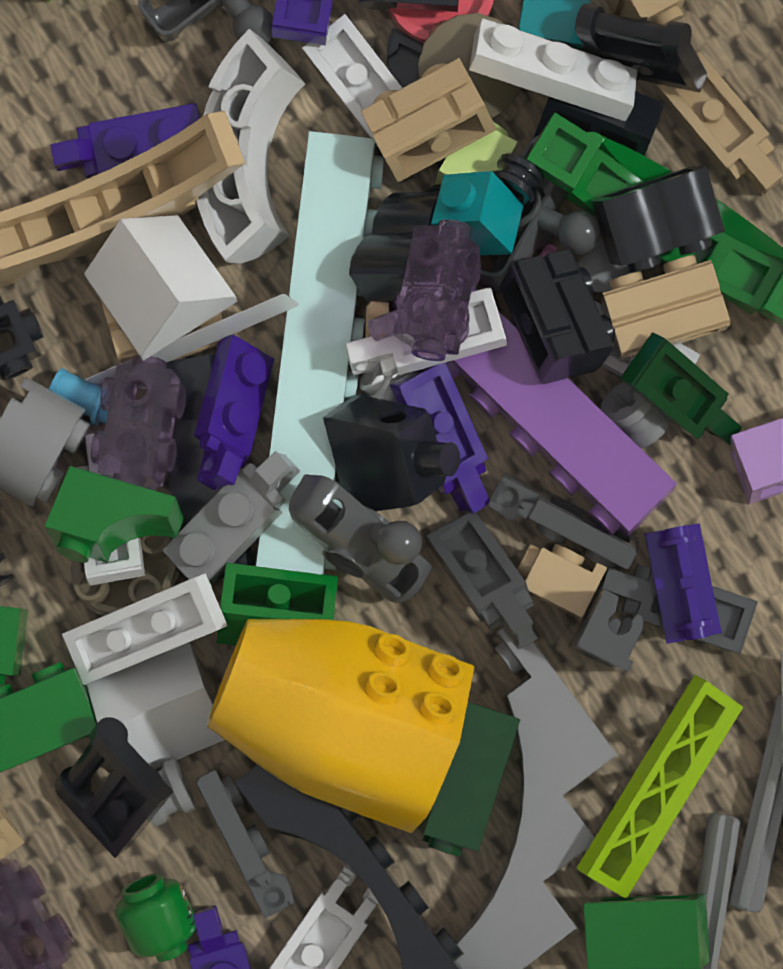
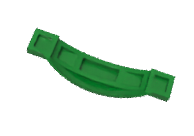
[526,113,783,327]

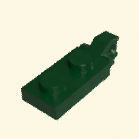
[620,332,742,445]

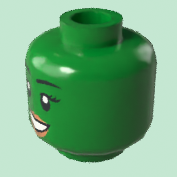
[115,873,196,962]

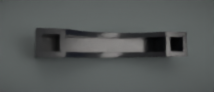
[234,765,464,969]

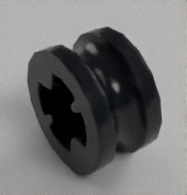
[492,153,544,206]

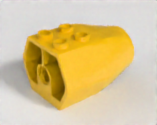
[207,619,475,833]

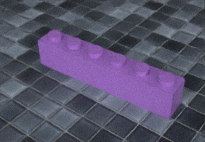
[391,259,677,538]

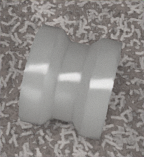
[600,382,670,448]
[151,758,197,827]

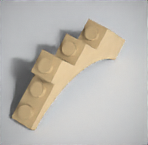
[0,111,245,287]

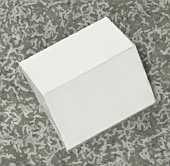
[84,215,238,361]
[87,642,225,769]

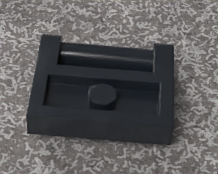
[575,4,707,93]
[54,717,174,858]

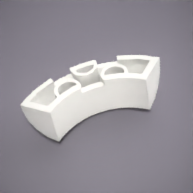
[197,29,305,264]

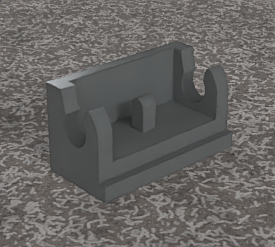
[568,590,643,672]

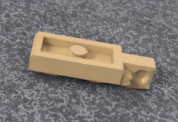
[655,52,783,196]

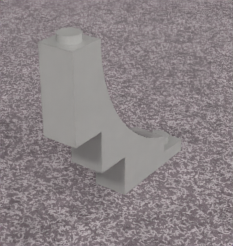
[454,628,617,969]

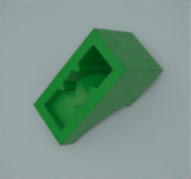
[44,466,184,563]

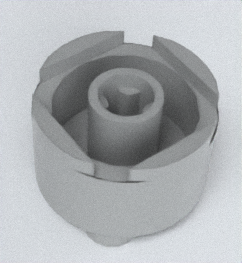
[0,377,91,507]

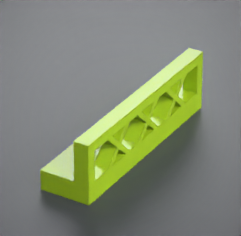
[576,675,743,899]

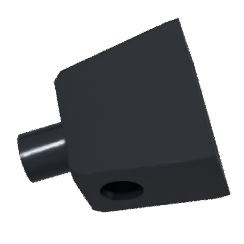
[323,395,460,511]

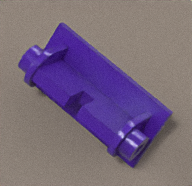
[644,523,722,644]

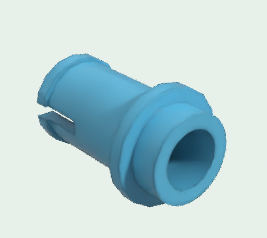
[49,368,122,426]

